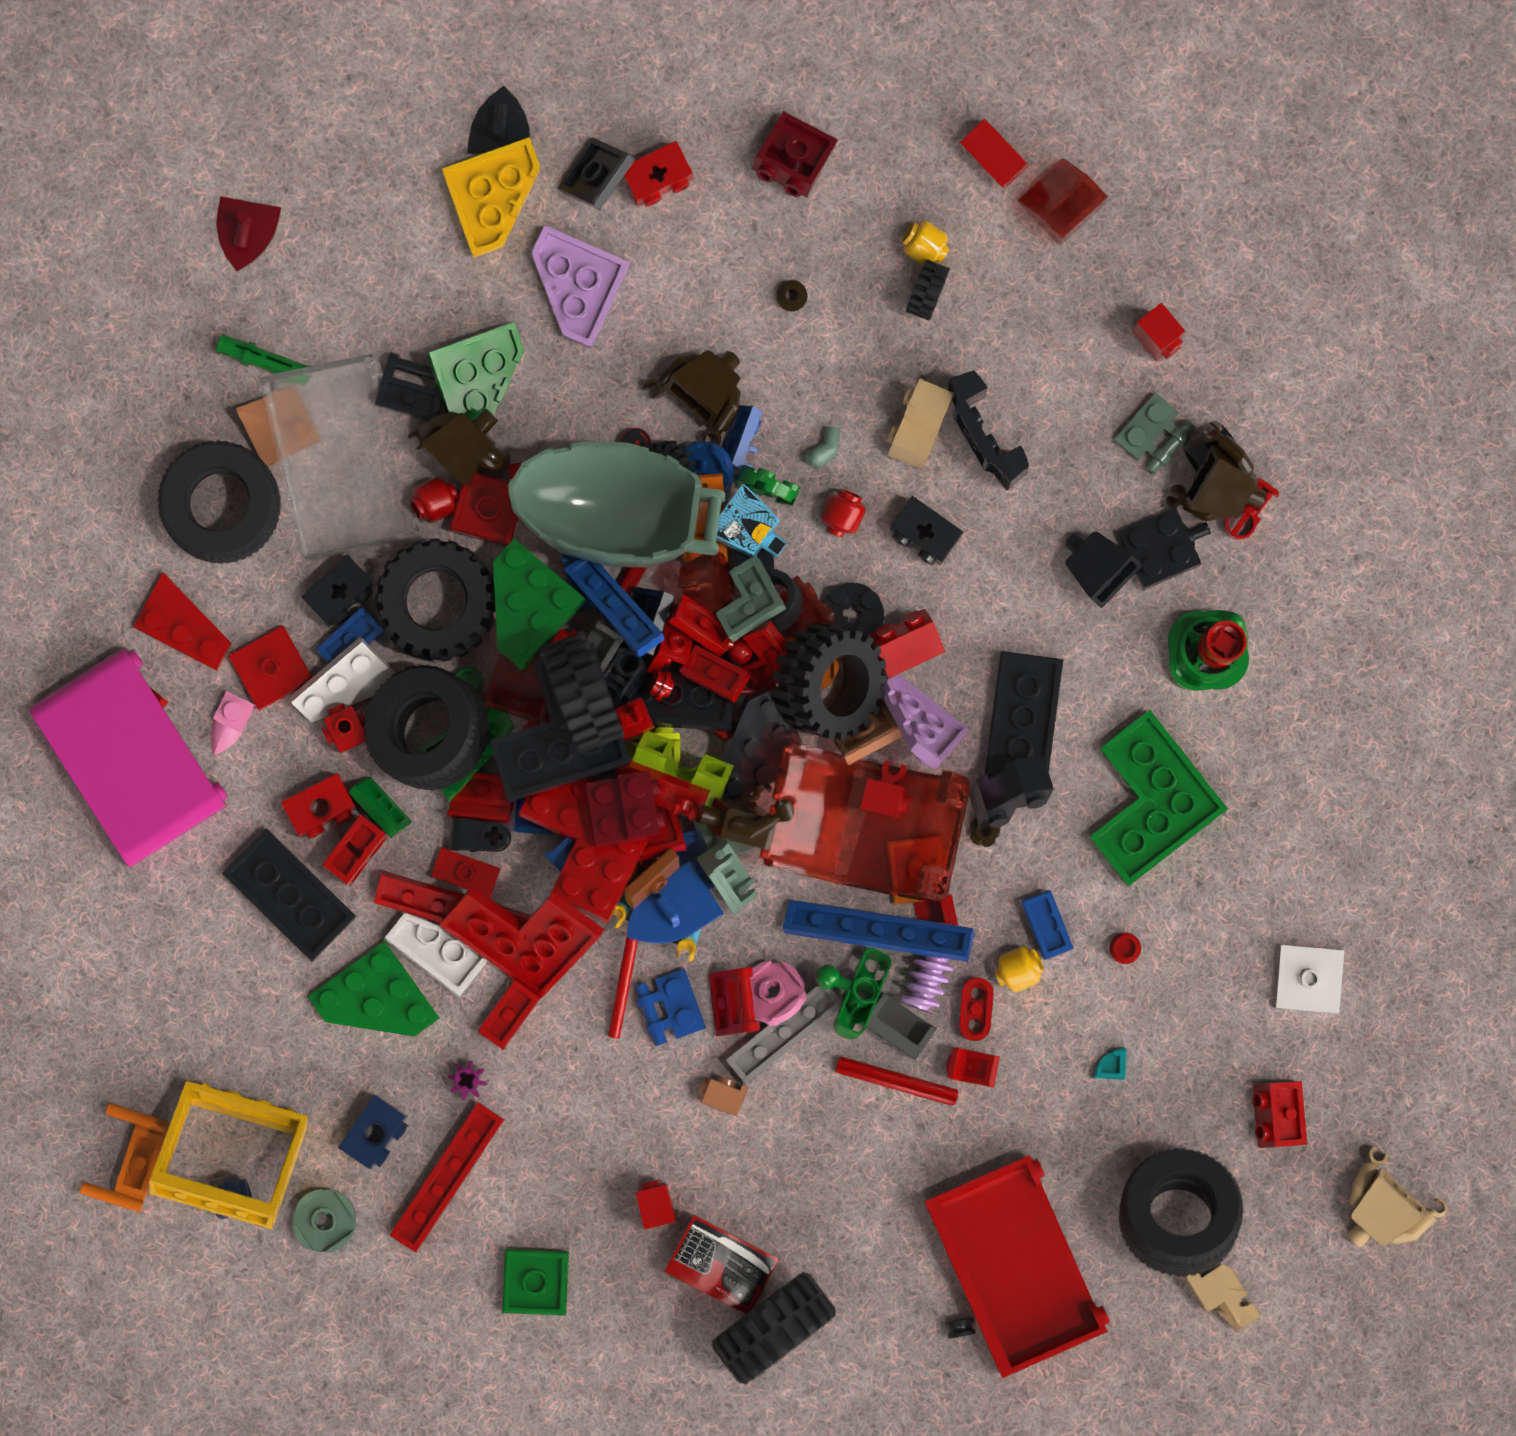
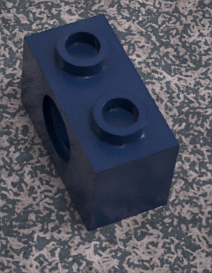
[338,1095,409,1169]

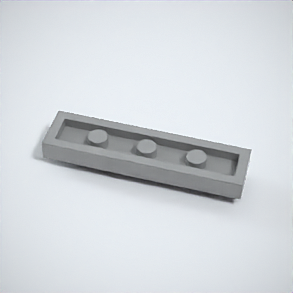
[726,985,842,1085]

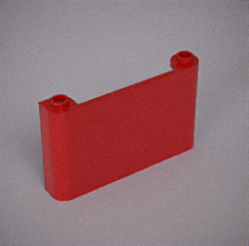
[924,1155,1110,1379]

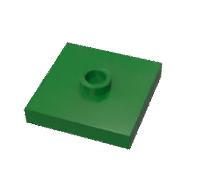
[502,1249,569,1316]

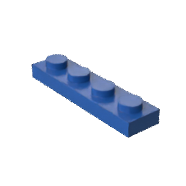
[564,559,665,658]

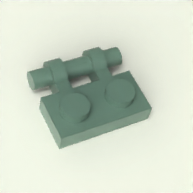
[1114,392,1196,474]

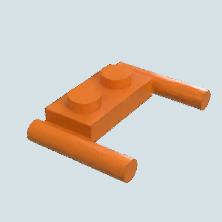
[80,1103,170,1213]

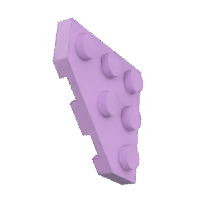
[532,225,630,349]
[880,674,970,771]

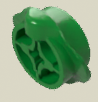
[1168,610,1249,691]

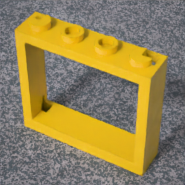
[149,1081,308,1230]

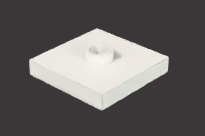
[1275,945,1344,1014]

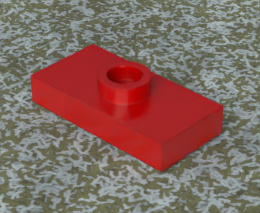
[431,847,501,898]

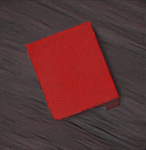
[914,894,958,926]

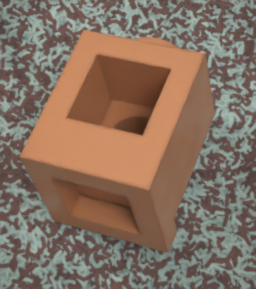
[698,1076,749,1116]

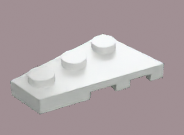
[289,637,397,723]
[385,913,488,998]

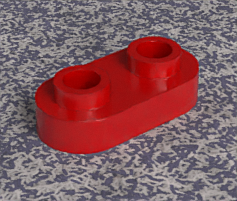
[959,978,994,1041]

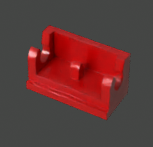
[960,118,1030,188]

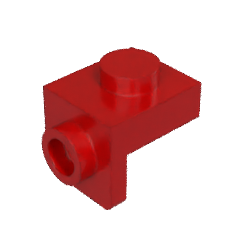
[946,1047,1000,1088]

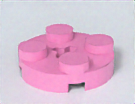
[750,961,807,1026]

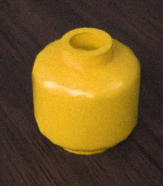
[901,220,949,265]
[995,946,1044,992]

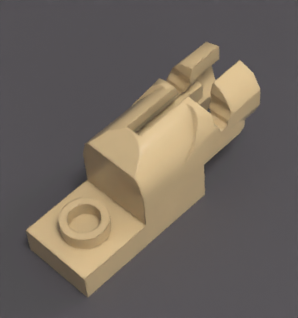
[1182,1264,1261,1332]

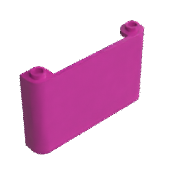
[28,647,228,868]

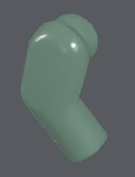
[804,427,840,467]

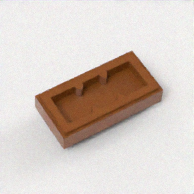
[625,849,680,909]

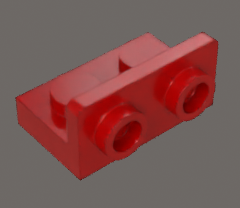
[646,603,694,674]
[1252,1081,1307,1148]

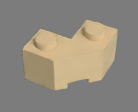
[886,378,954,470]

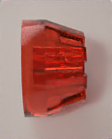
[678,551,735,615]

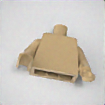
[1348,1146,1447,1247]

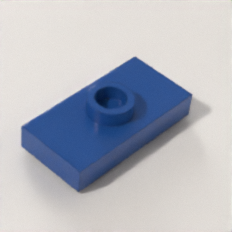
[1021,890,1074,960]

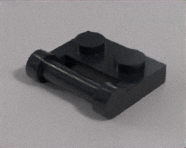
[375,352,442,421]

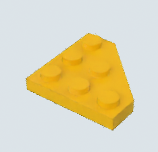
[442,137,541,258]

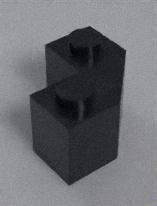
[969,756,1054,828]

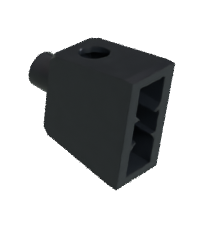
[1065,531,1143,609]

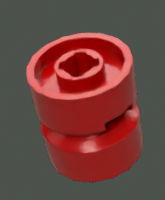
[1198,621,1247,668]

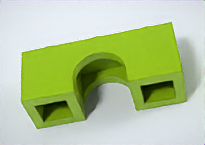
[632,731,734,806]

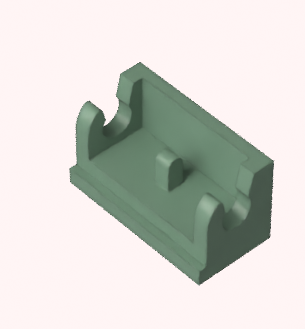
[696,839,757,915]

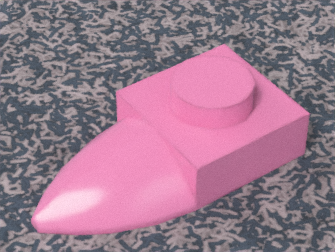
[210,691,256,755]

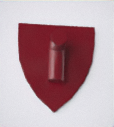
[216,196,282,271]

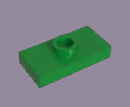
[348,776,412,838]

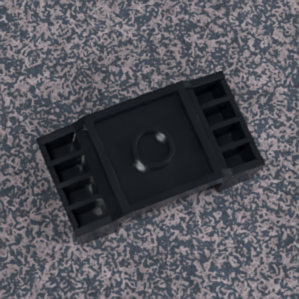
[947,370,1029,490]

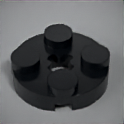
[821,583,884,635]

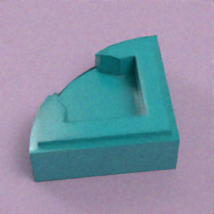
[1093,1048,1127,1080]

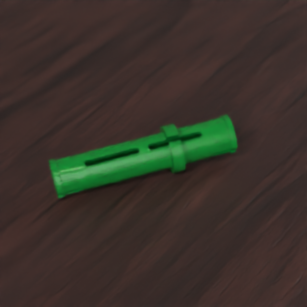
[216,333,311,385]

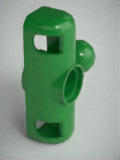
[815,947,892,1039]

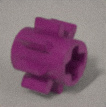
[447,1061,488,1100]

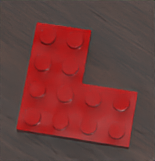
[519,777,659,924]
[439,886,604,999]

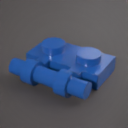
[634,968,706,1046]

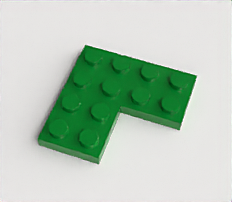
[1089,710,1228,887]

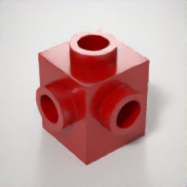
[321,703,366,753]

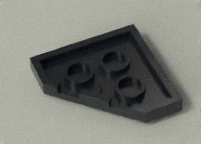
[721,683,812,801]

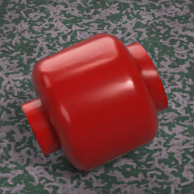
[409,477,458,524]
[820,489,866,538]

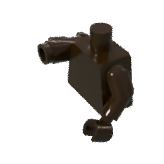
[408,408,511,485]

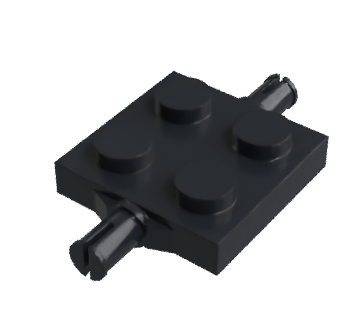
[1118,507,1211,590]

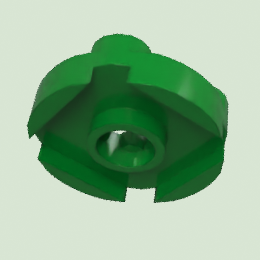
[736,465,800,506]

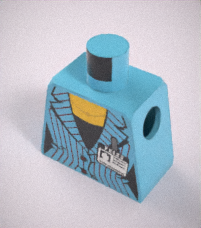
[716,484,787,558]

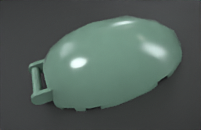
[508,441,726,567]

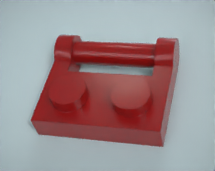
[708,967,760,1036]

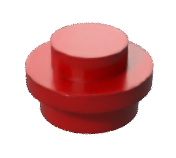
[647,670,674,701]
[1109,933,1141,964]

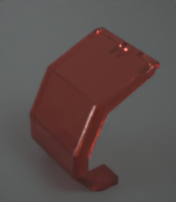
[759,742,970,901]

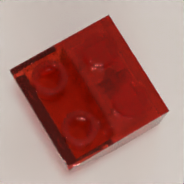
[1018,158,1108,246]
[485,652,550,724]

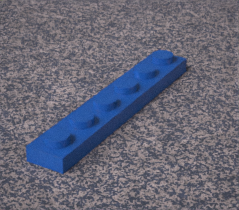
[782,900,975,962]

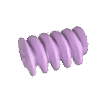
[900,955,954,1015]

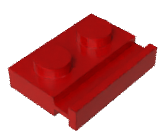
[447,773,514,824]

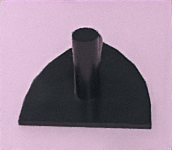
[467,86,530,155]

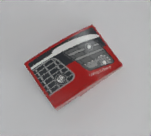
[664,1214,779,1314]

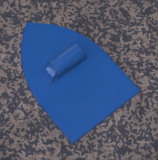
[627,861,724,944]

